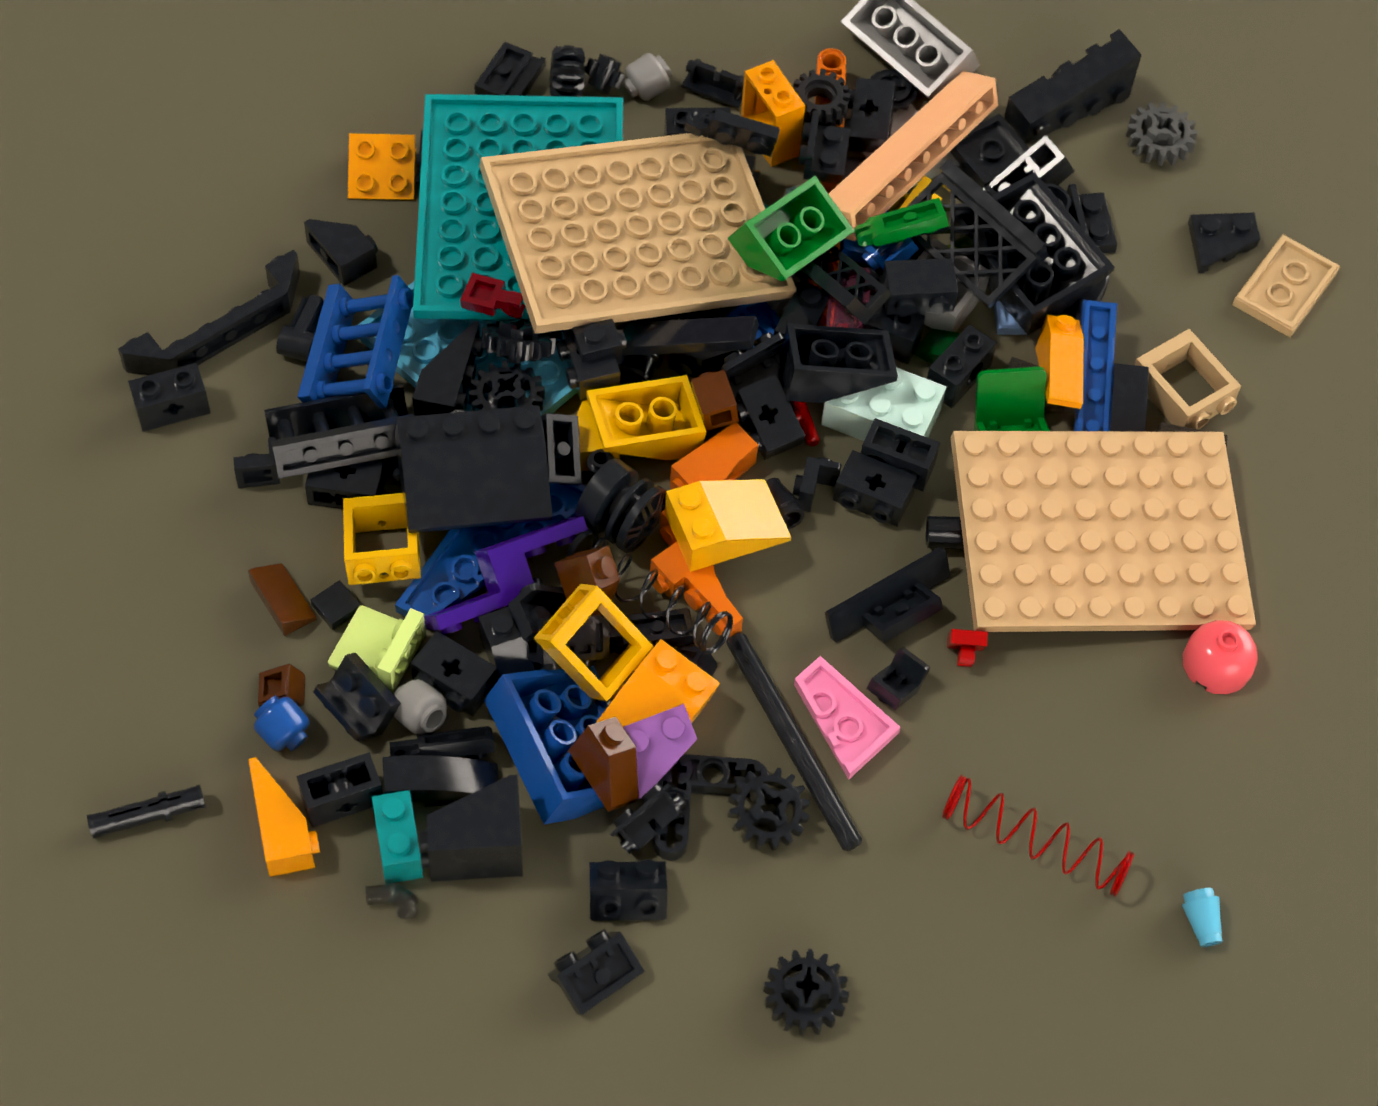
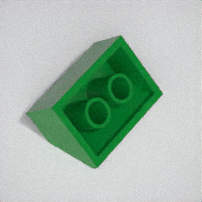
[728,176,855,282]

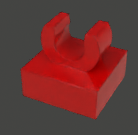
[947,629,988,667]

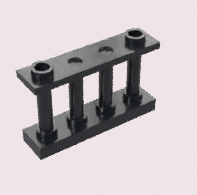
[264,384,413,479]

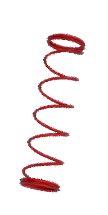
[942,774,1135,897]

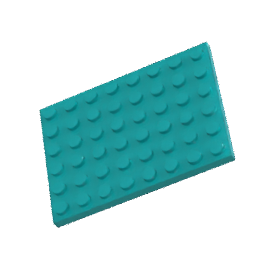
[413,94,623,320]

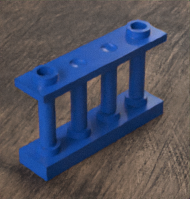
[297,275,414,409]

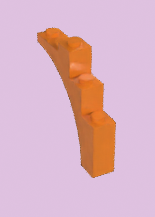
[650,422,758,639]

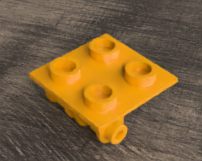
[348,133,416,200]

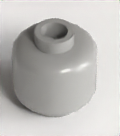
[623,53,672,101]
[394,679,447,735]

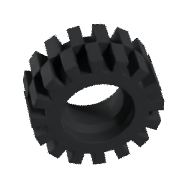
[793,69,850,126]

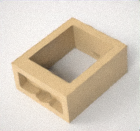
[1135,329,1241,432]

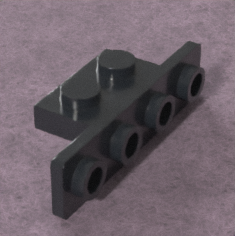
[825,547,951,643]

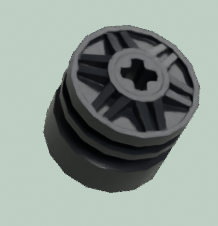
[575,458,666,554]

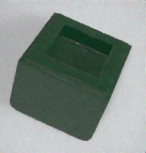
[914,328,960,364]

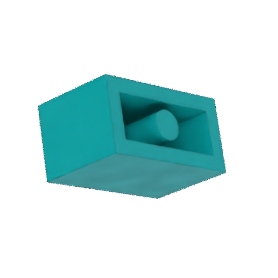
[372,790,423,884]

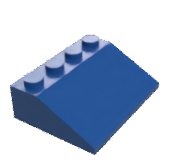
[484,666,612,824]

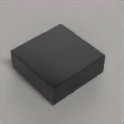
[310,580,361,630]

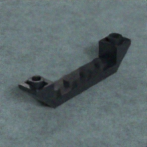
[118,249,300,375]

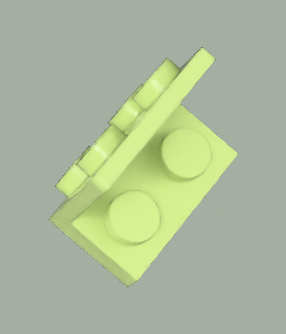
[328,605,426,693]

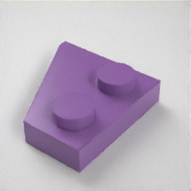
[623,704,697,799]

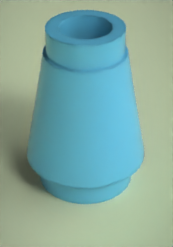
[1182,888,1223,947]

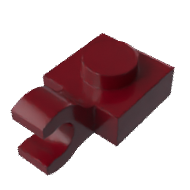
[460,273,526,319]

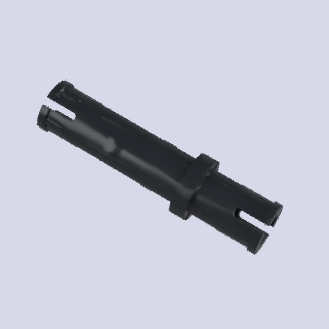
[87,784,206,839]

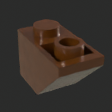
[691,370,739,431]

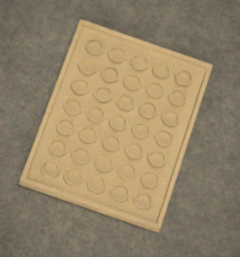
[479,133,796,334]
[950,431,1256,632]

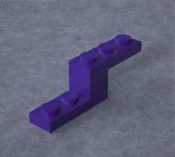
[424,516,588,635]

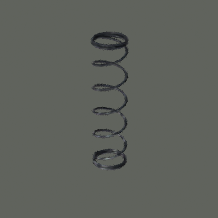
[566,530,733,654]

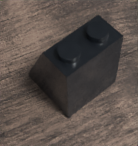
[419,775,523,882]

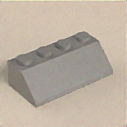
[840,0,980,99]

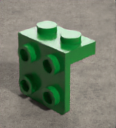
[974,367,1050,431]

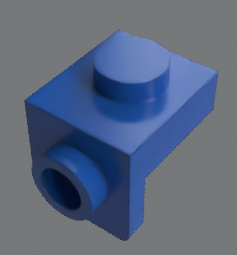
[861,238,919,271]

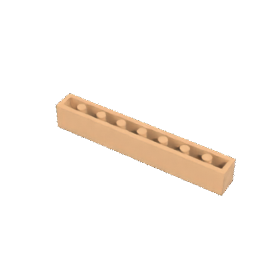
[829,71,998,241]

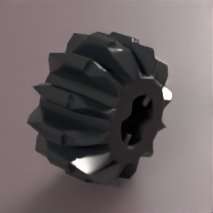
[549,45,585,97]

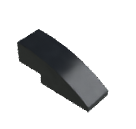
[1110,363,1149,432]
[382,756,499,807]

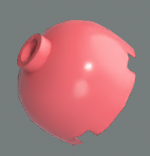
[1182,620,1258,694]

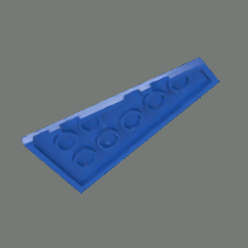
[395,484,586,628]

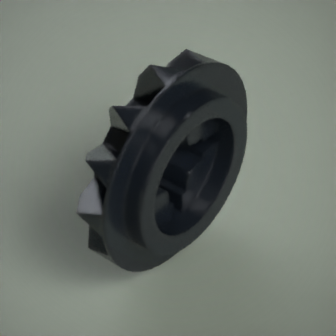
[869,69,917,113]

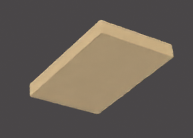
[1232,234,1340,337]

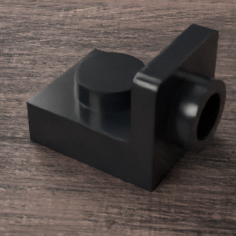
[233,437,281,488]

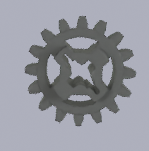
[1126,102,1198,166]

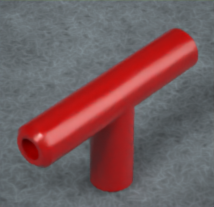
[769,401,820,446]

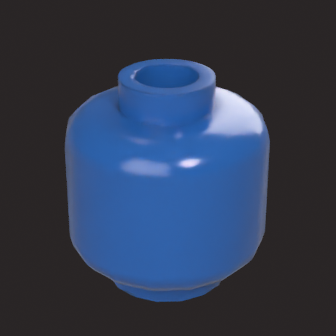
[254,695,310,752]

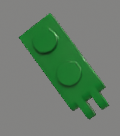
[854,198,949,247]

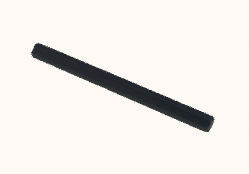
[727,632,862,851]

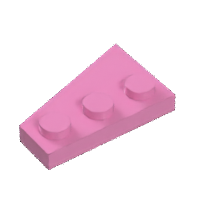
[794,656,900,780]

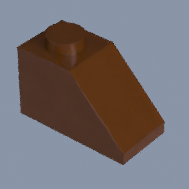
[555,545,620,614]
[569,716,639,812]

